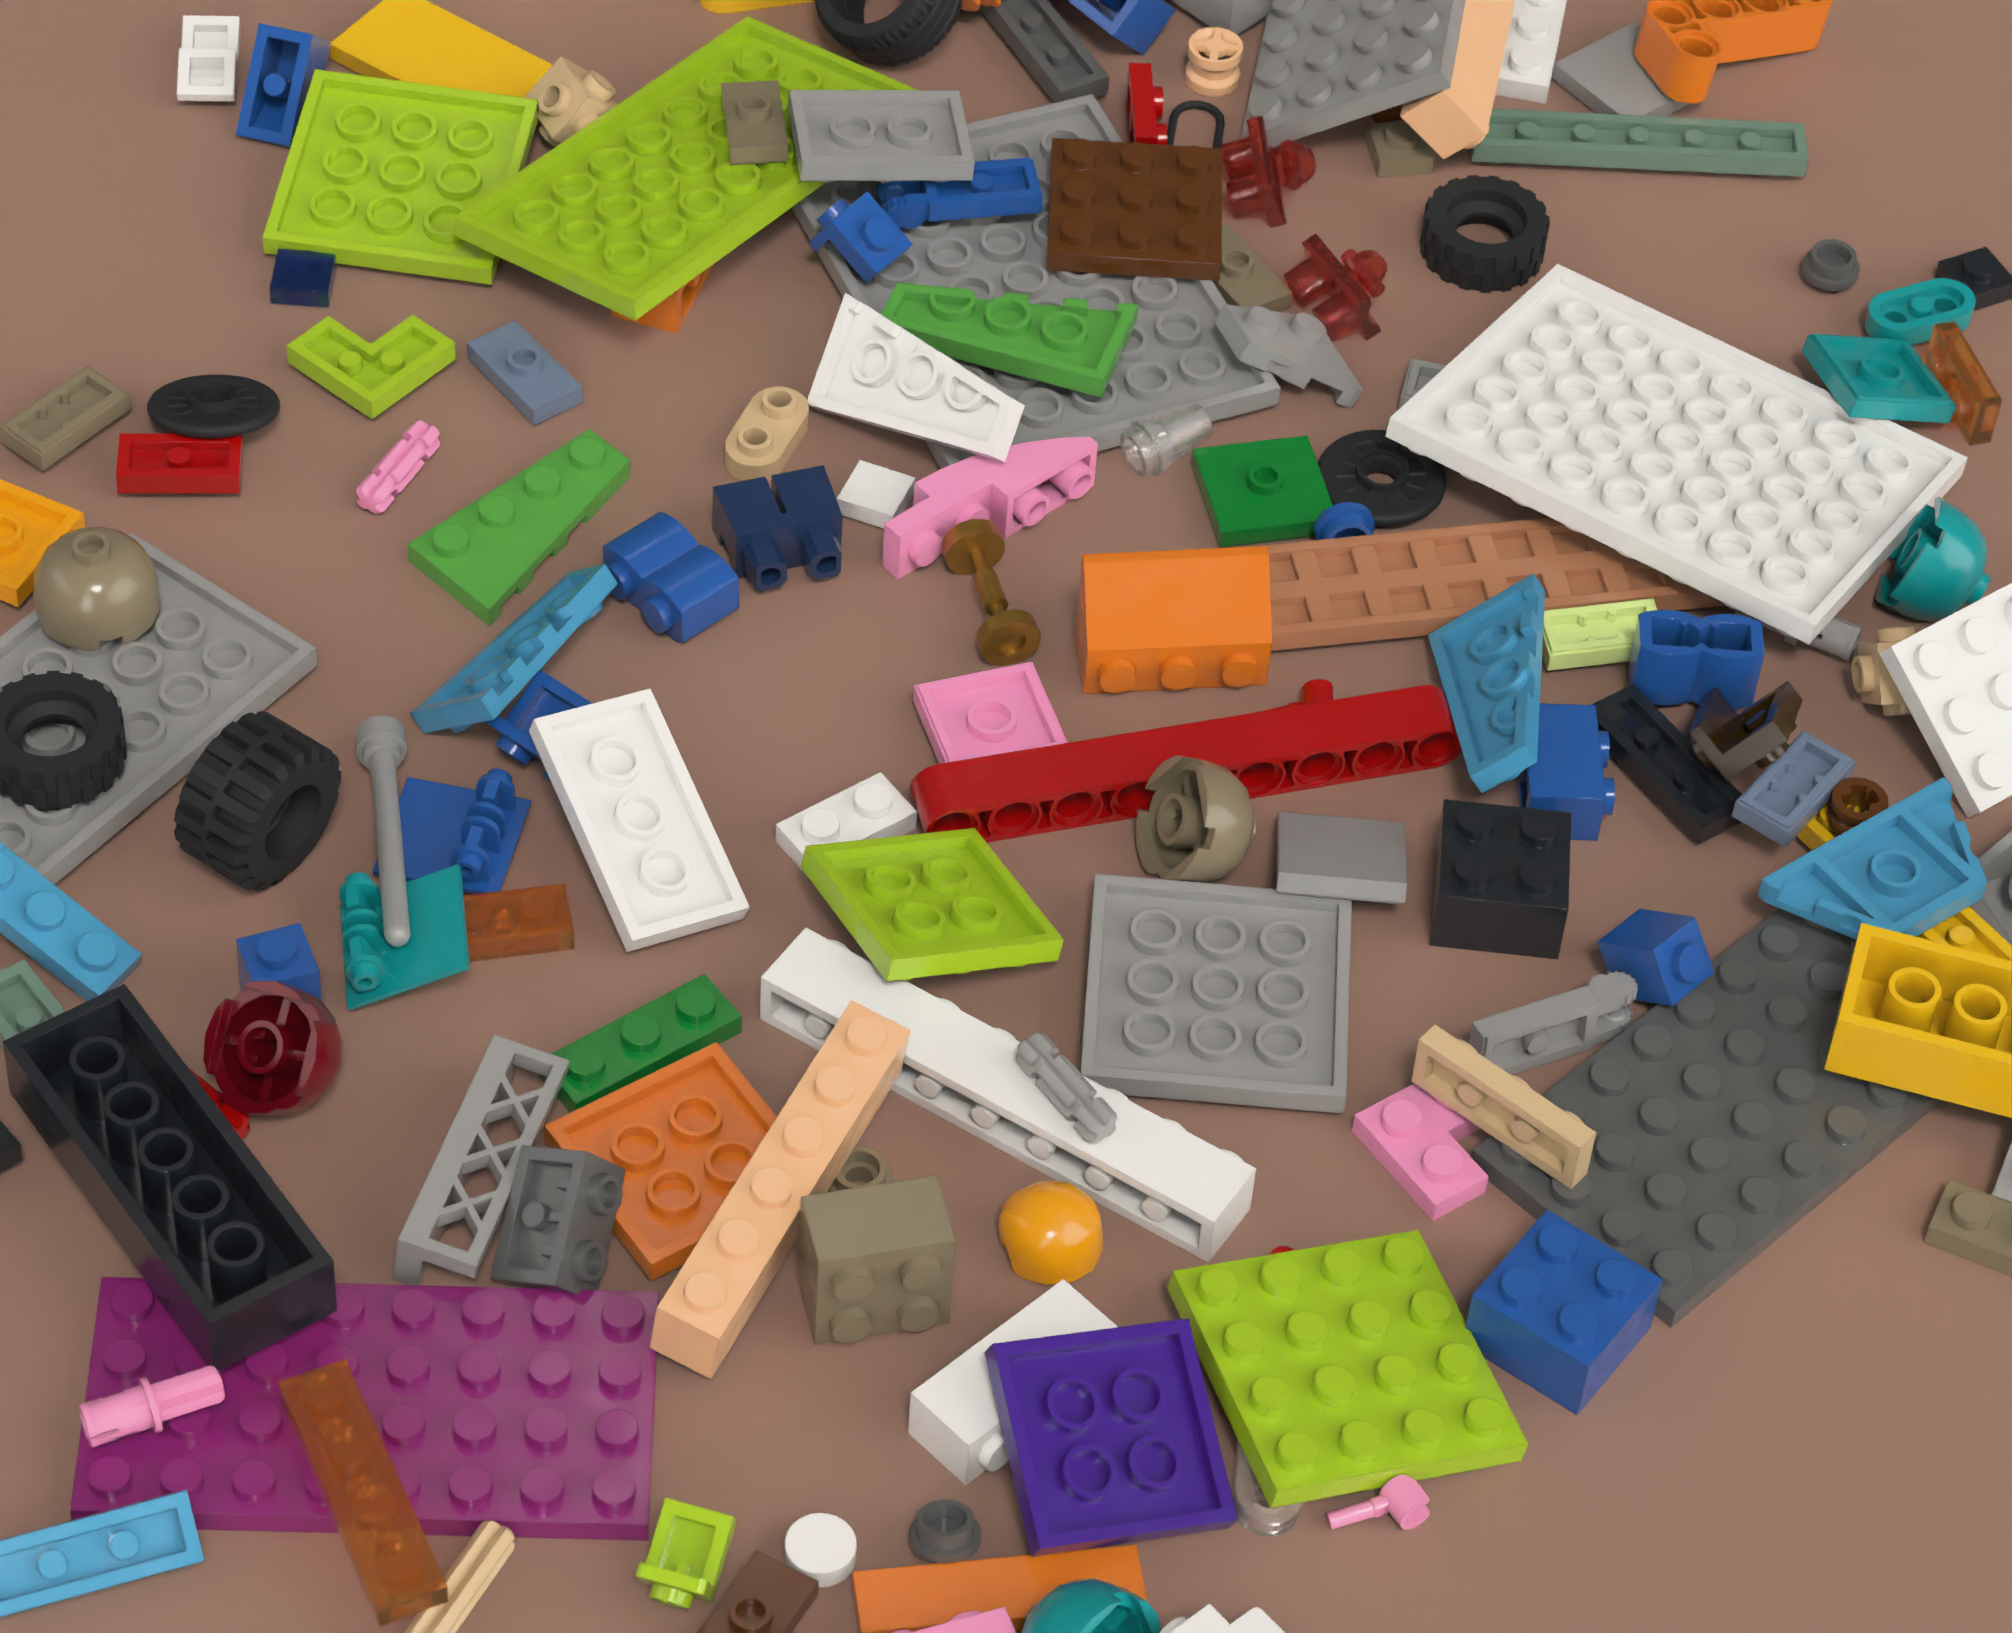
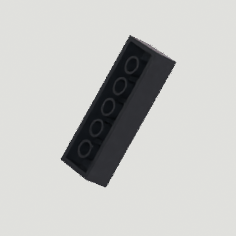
[2,984,337,1372]

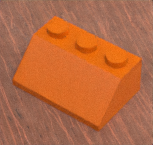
[1074,546,1272,694]

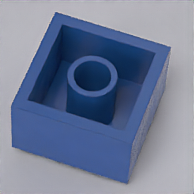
[1465,1209,1663,1415]

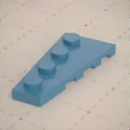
[410,564,618,733]

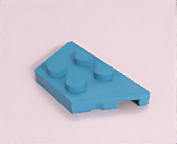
[1757,777,1987,940]

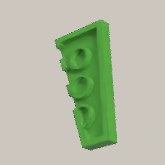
[881,283,1138,398]

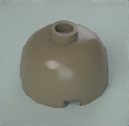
[33,527,160,651]
[1136,755,1256,883]

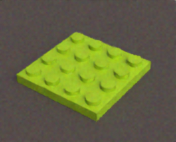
[262,69,539,285]
[1167,1230,1529,1508]

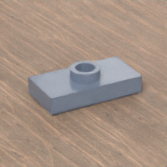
[467,320,583,426]
[1732,730,1856,848]

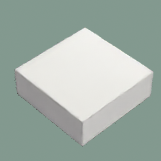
[837,460,915,529]

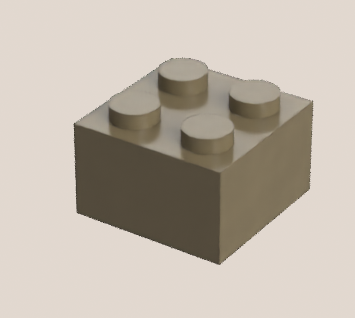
[797,1175,956,1345]

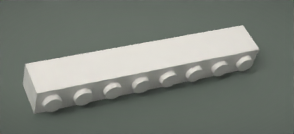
[760,928,1256,1263]

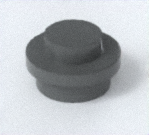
[1802,239,1860,292]
[909,1499,981,1564]

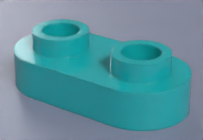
[1865,278,1976,345]

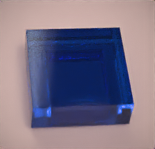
[270,249,337,307]

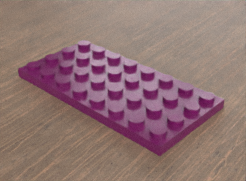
[70,1277,659,1541]

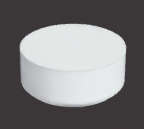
[784,1513,857,1587]

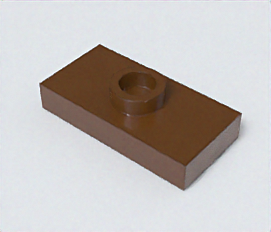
[698,1550,819,1633]

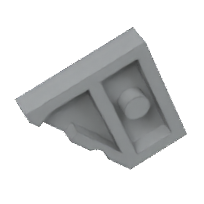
[1214,304,1363,408]

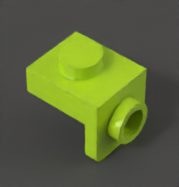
[635,1497,737,1610]

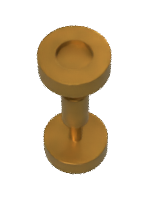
[941,519,1041,666]

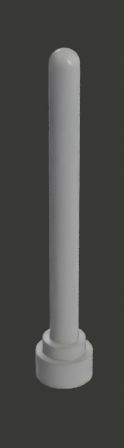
[355,715,411,947]

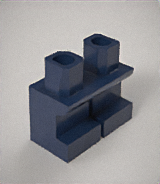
[712,465,842,591]

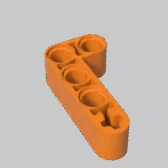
[1633,0,1833,103]

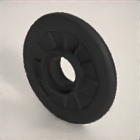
[147,374,280,438]
[1318,430,1447,527]

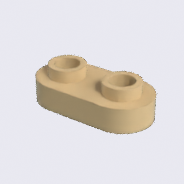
[725,386,809,481]

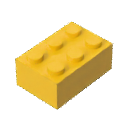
[1824,923,2012,1118]

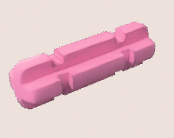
[356,420,440,515]

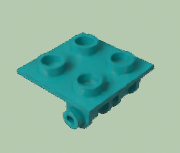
[339,864,470,1011]

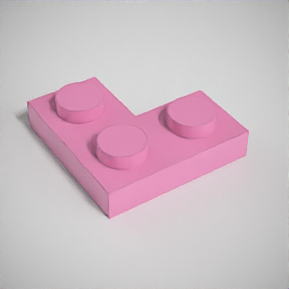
[1352,1083,1489,1221]

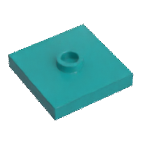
[1801,334,1957,423]

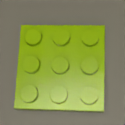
[801,828,1064,981]

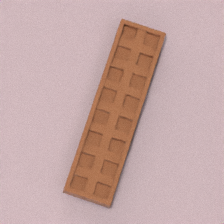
[1260,517,1726,651]

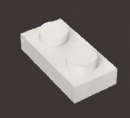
[775,772,917,877]

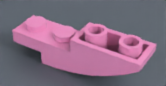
[882,437,1098,579]

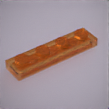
[278,1359,448,1626]

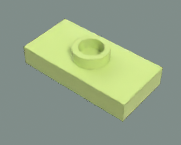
[1542,598,1657,671]

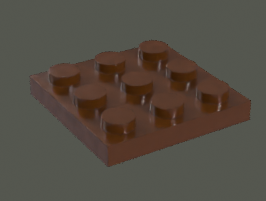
[1046,138,1222,281]

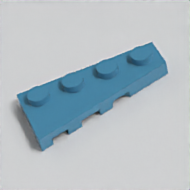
[1428,574,1545,793]

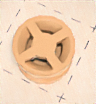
[1185,27,1243,97]

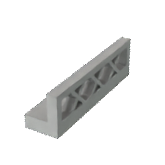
[392,1034,570,1285]

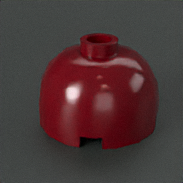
[203,981,343,1116]

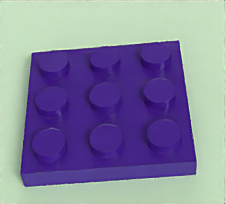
[984,1318,1238,1557]

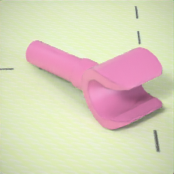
[1326,1474,1430,1530]

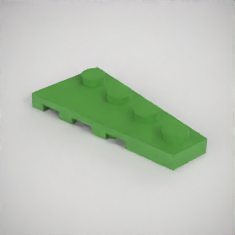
[407,429,630,627]

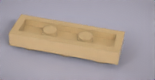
[1411,1024,1596,1189]

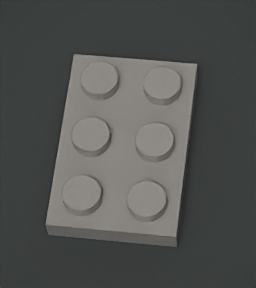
[787,90,975,182]

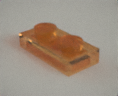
[1922,321,2002,446]
[464,884,575,962]

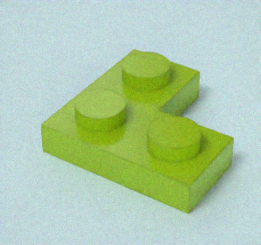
[286,314,456,419]

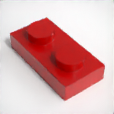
[1125,63,1167,145]
[116,433,243,494]

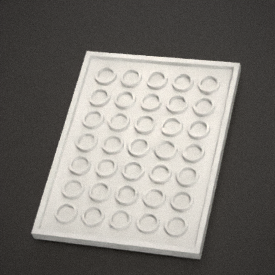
[1385,264,1968,644]

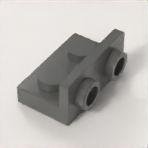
[490,1145,625,1295]

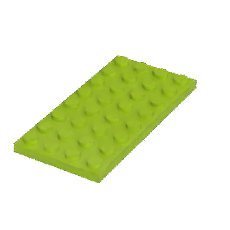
[454,16,917,321]

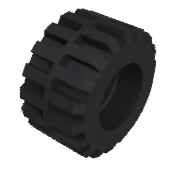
[174,711,341,891]

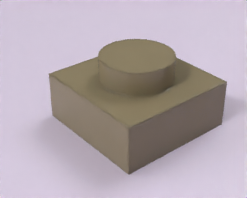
[1365,120,1435,178]

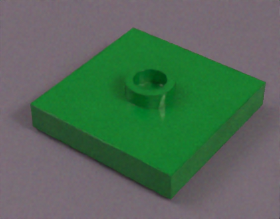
[1191,435,1333,547]

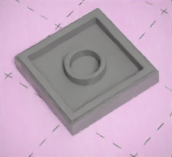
[1552,22,1691,117]
[1276,811,1408,904]

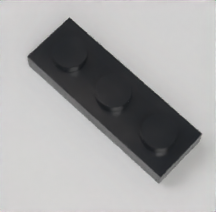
[1591,684,1742,844]

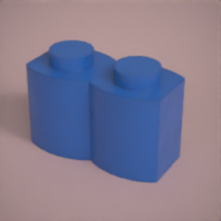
[602,512,740,643]
[1628,610,1765,709]

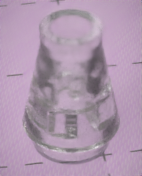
[1120,404,1213,476]

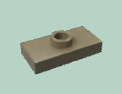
[721,80,788,165]
[1213,224,1293,312]
[0,365,131,471]

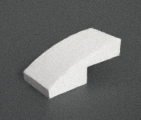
[177,16,241,101]

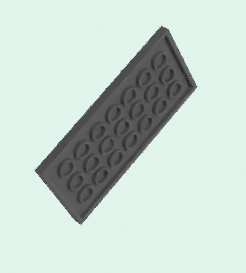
[1472,908,1943,1328]

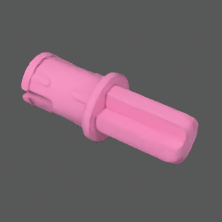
[78,1366,225,1448]

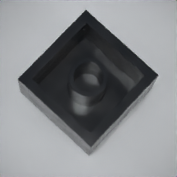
[1430,799,1571,959]

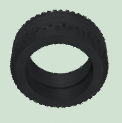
[815,0,963,67]

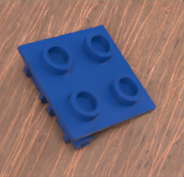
[372,768,531,898]

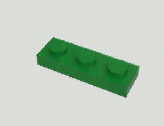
[539,974,742,1113]

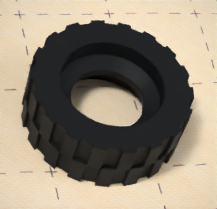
[1420,175,1550,293]
[0,670,127,810]

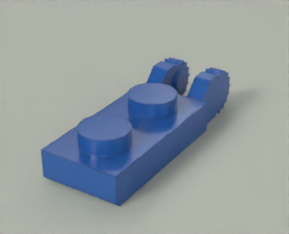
[875,157,1043,229]

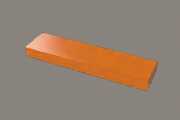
[852,1545,1147,1633]

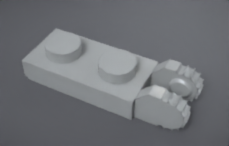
[1469,970,1638,1075]

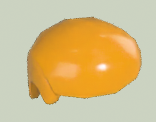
[998,1181,1103,1285]

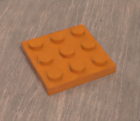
[544,1042,777,1281]

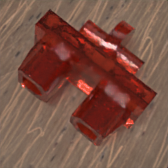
[1221,115,1316,228]
[1283,233,1387,342]

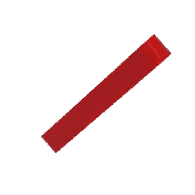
[910,685,1462,843]

